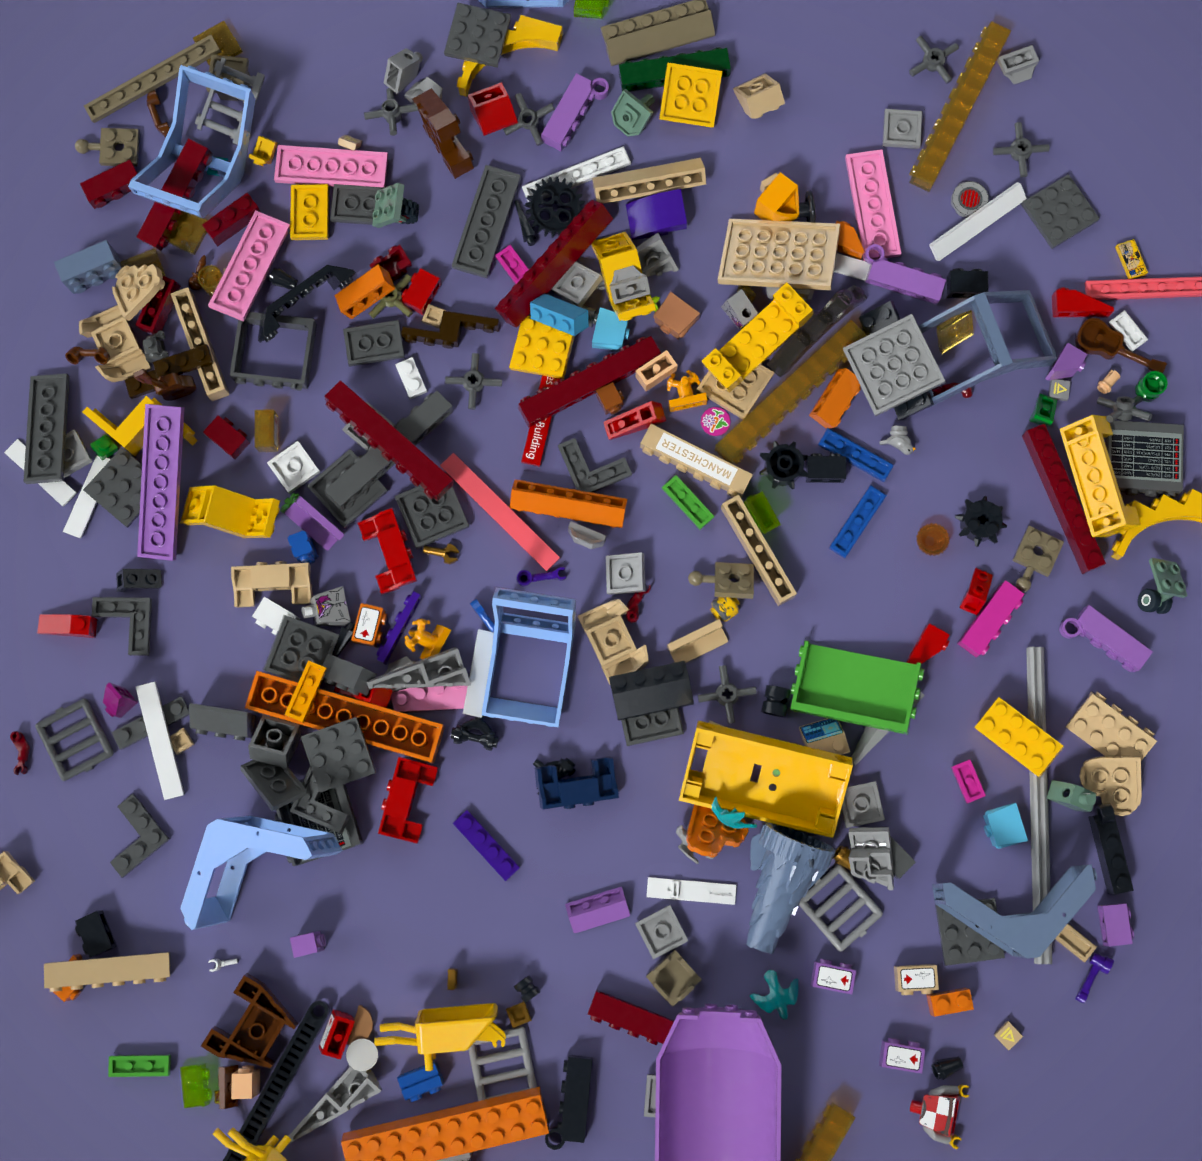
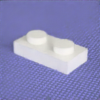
[395,357,427,399]

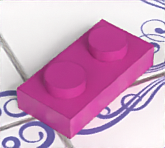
[495,245,529,284]
[951,760,986,803]

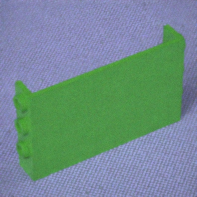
[790,641,925,735]

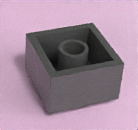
[248,715,301,769]

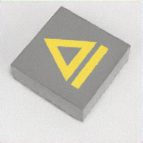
[1048,379,1071,401]

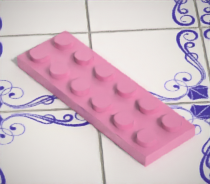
[274,145,388,188]
[845,149,901,261]
[208,210,290,322]

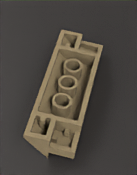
[601,0,715,66]

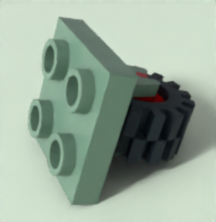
[372,183,419,228]

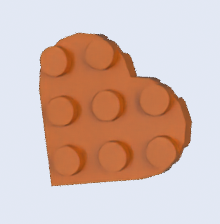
[686,804,749,858]

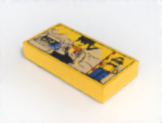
[1115,239,1148,279]

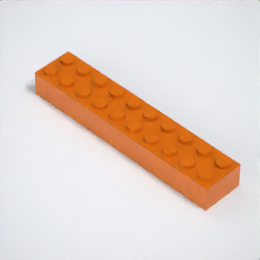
[245,671,445,764]
[341,1087,549,1161]

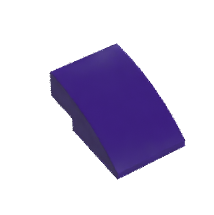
[626,189,687,240]

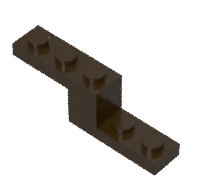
[401,311,500,349]
[124,344,214,399]

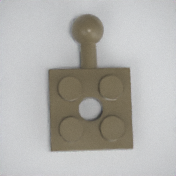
[75,128,140,166]
[1012,526,1064,592]
[688,562,754,599]

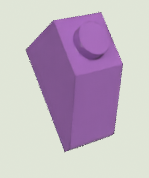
[1045,343,1087,381]

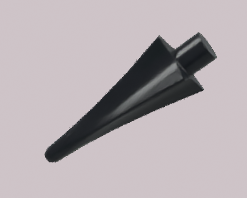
[514,200,536,246]
[332,622,355,657]

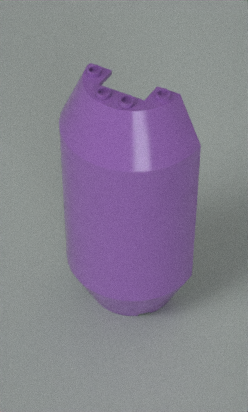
[655,1004,781,1161]

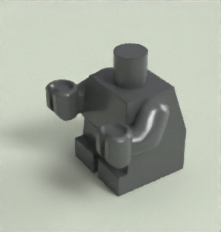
[143,331,169,363]

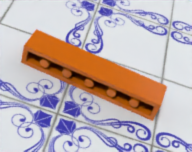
[510,479,627,528]

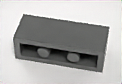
[323,654,377,696]

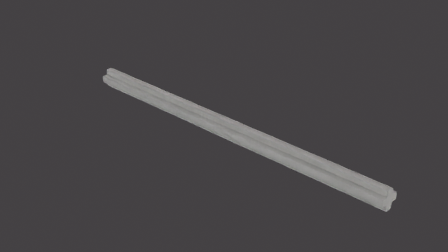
[1026,647,1052,964]

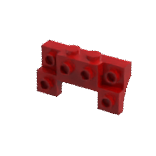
[357,508,417,595]
[378,757,438,844]

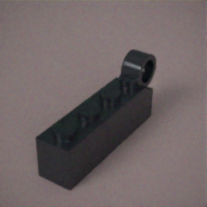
[1088,803,1134,895]
[545,1055,593,1150]

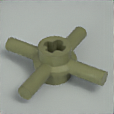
[368,274,413,319]

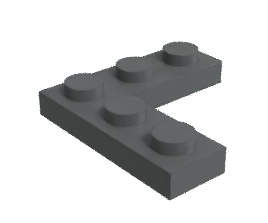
[558,438,632,493]
[92,597,152,656]
[290,766,350,834]
[110,794,170,878]

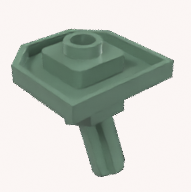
[611,89,655,136]

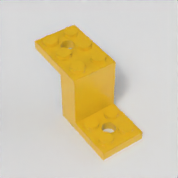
[591,231,656,321]
[82,396,198,456]
[180,485,280,538]

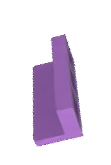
[285,496,344,550]
[565,886,630,933]

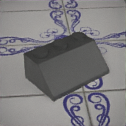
[189,703,256,741]

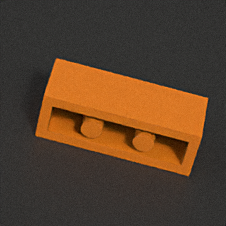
[334,264,395,320]
[809,368,861,428]

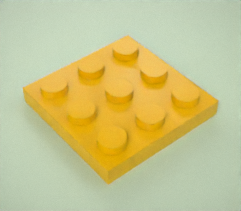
[659,63,722,128]
[509,316,575,379]

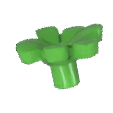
[280,493,299,513]

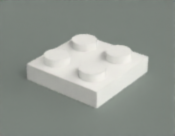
[267,441,320,494]

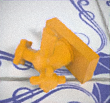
[667,370,707,412]
[404,618,451,660]

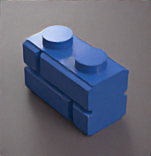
[287,531,319,564]
[397,1061,444,1102]

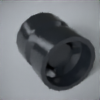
[761,685,791,718]

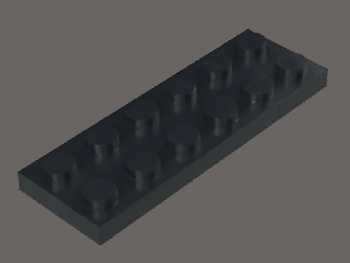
[859,301,934,420]

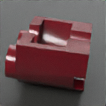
[370,245,412,281]

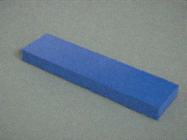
[818,428,894,482]
[829,485,887,558]

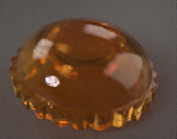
[916,523,950,556]

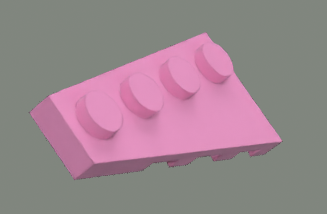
[391,686,467,712]

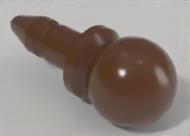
[188,255,206,290]

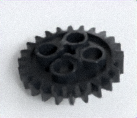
[525,177,585,238]

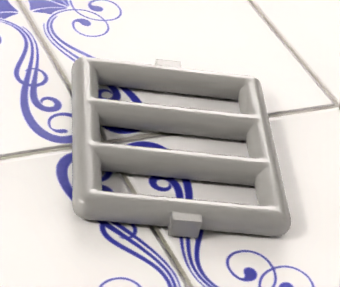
[799,864,883,952]
[468,1027,537,1101]

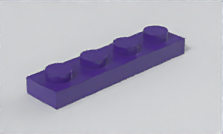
[376,591,422,665]
[453,810,520,881]

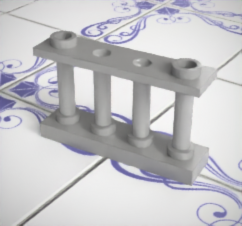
[195,57,265,146]

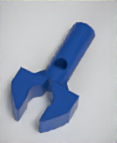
[470,599,495,632]

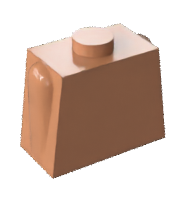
[653,291,700,339]

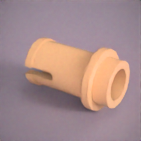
[1097,370,1120,394]

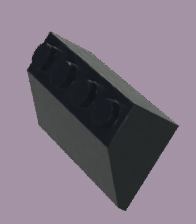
[609,661,694,721]

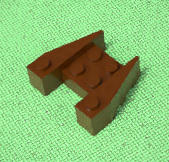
[412,88,474,179]
[201,973,298,1068]

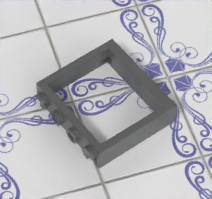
[230,312,317,391]

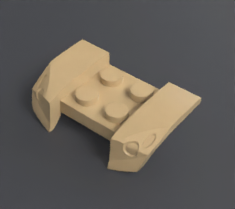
[79,305,151,382]
[577,599,648,685]

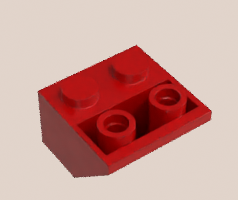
[468,82,518,136]

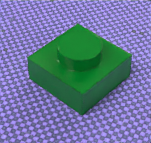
[90,434,118,461]

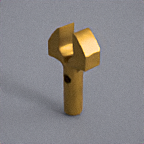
[423,544,459,564]

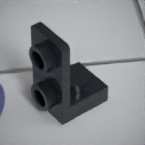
[116,569,162,592]

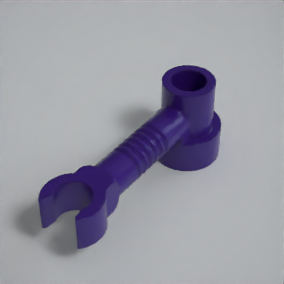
[516,567,567,587]
[1075,952,1114,1003]

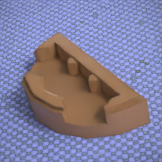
[347,1005,374,1045]

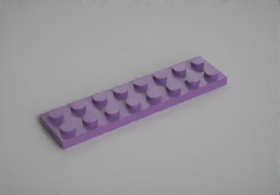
[137,404,185,561]

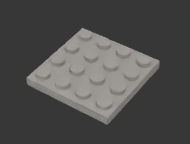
[842,314,946,417]

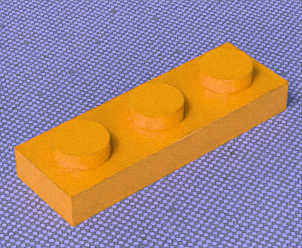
[284,660,327,723]

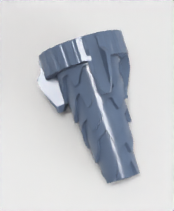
[746,823,835,954]

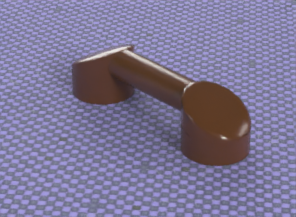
[147,90,170,137]
[65,346,111,365]

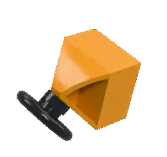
[754,172,816,223]

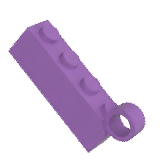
[541,73,609,151]
[864,244,946,304]
[1059,605,1153,672]

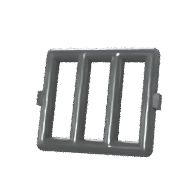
[35,698,114,781]

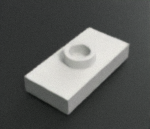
[1109,311,1148,352]

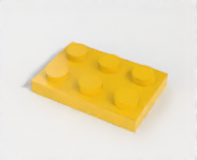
[290,184,329,240]

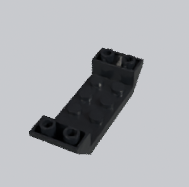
[258,265,356,343]

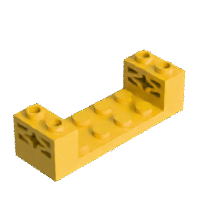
[702,283,814,393]
[1060,415,1141,537]

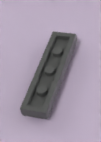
[111,696,189,750]

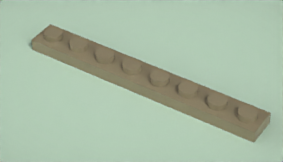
[84,35,221,123]

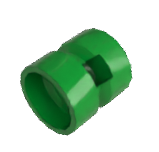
[1135,371,1168,402]

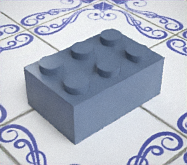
[54,240,123,294]

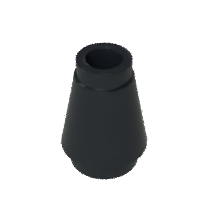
[268,267,298,290]
[931,1056,963,1080]

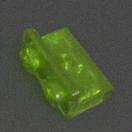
[180,1063,212,1108]

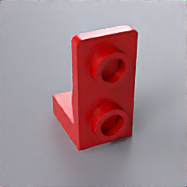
[959,568,993,615]

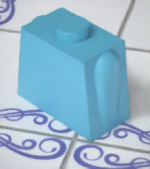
[592,307,630,351]
[983,803,1028,849]

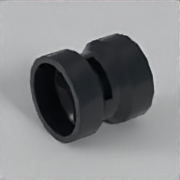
[513,975,541,1003]

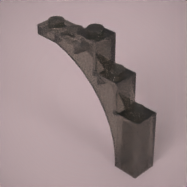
[767,285,868,377]

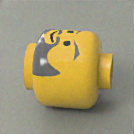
[710,597,740,622]

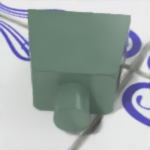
[1046,780,1096,812]

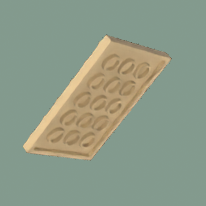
[718,219,841,290]

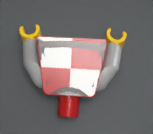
[910,1084,969,1149]

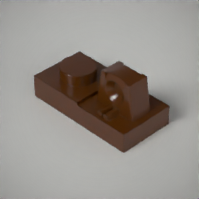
[214,1065,238,1109]

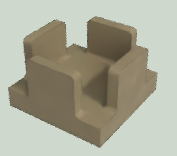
[206,55,250,101]
[646,949,702,1007]

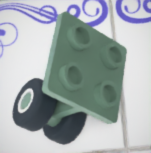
[1138,558,1188,614]

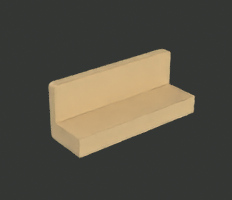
[667,619,728,663]

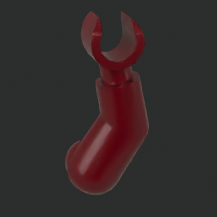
[932,382,973,398]
[626,585,651,622]
[10,731,30,775]

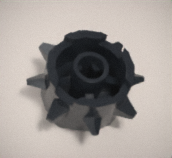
[759,441,808,489]
[955,496,1007,547]

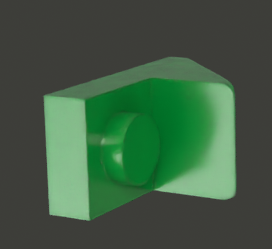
[1029,393,1057,427]

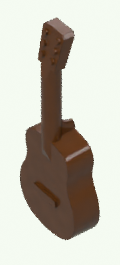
[1075,318,1167,373]
[133,369,197,401]

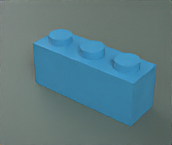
[530,294,589,336]

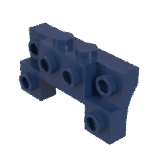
[535,757,619,810]

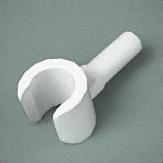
[208,959,238,972]

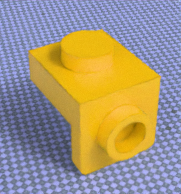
[249,136,278,166]

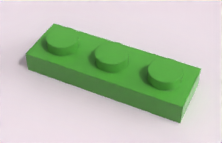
[662,475,715,530]
[108,1055,171,1077]

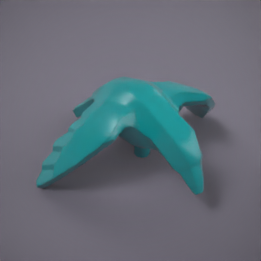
[712,797,757,829]
[750,970,799,1020]

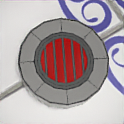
[951,181,989,218]

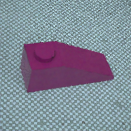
[103,682,138,718]

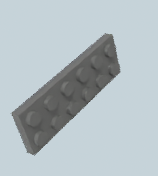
[452,165,521,278]
[23,373,70,484]

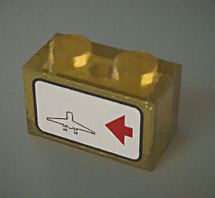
[255,409,278,452]

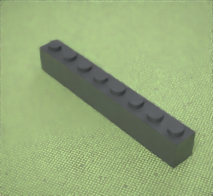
[325,391,453,511]

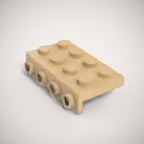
[1065,692,1157,761]

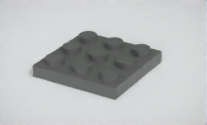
[444,3,511,68]
[1021,174,1100,249]
[83,447,142,528]
[307,449,388,528]
[395,486,469,549]
[263,615,339,688]
[301,717,377,792]
[935,898,1005,966]

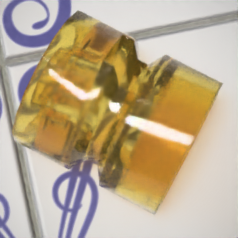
[198,265,223,296]

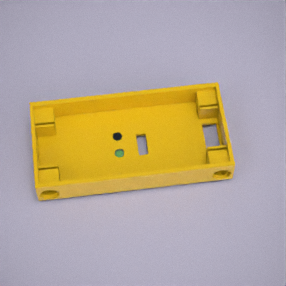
[679,720,853,838]

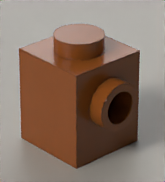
[596,382,625,415]

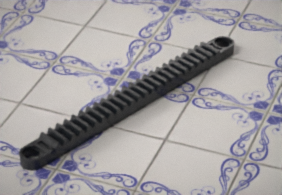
[223,1000,330,1161]

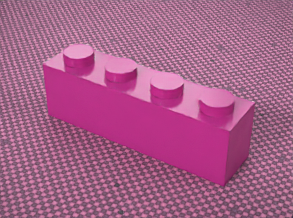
[957,580,1024,657]

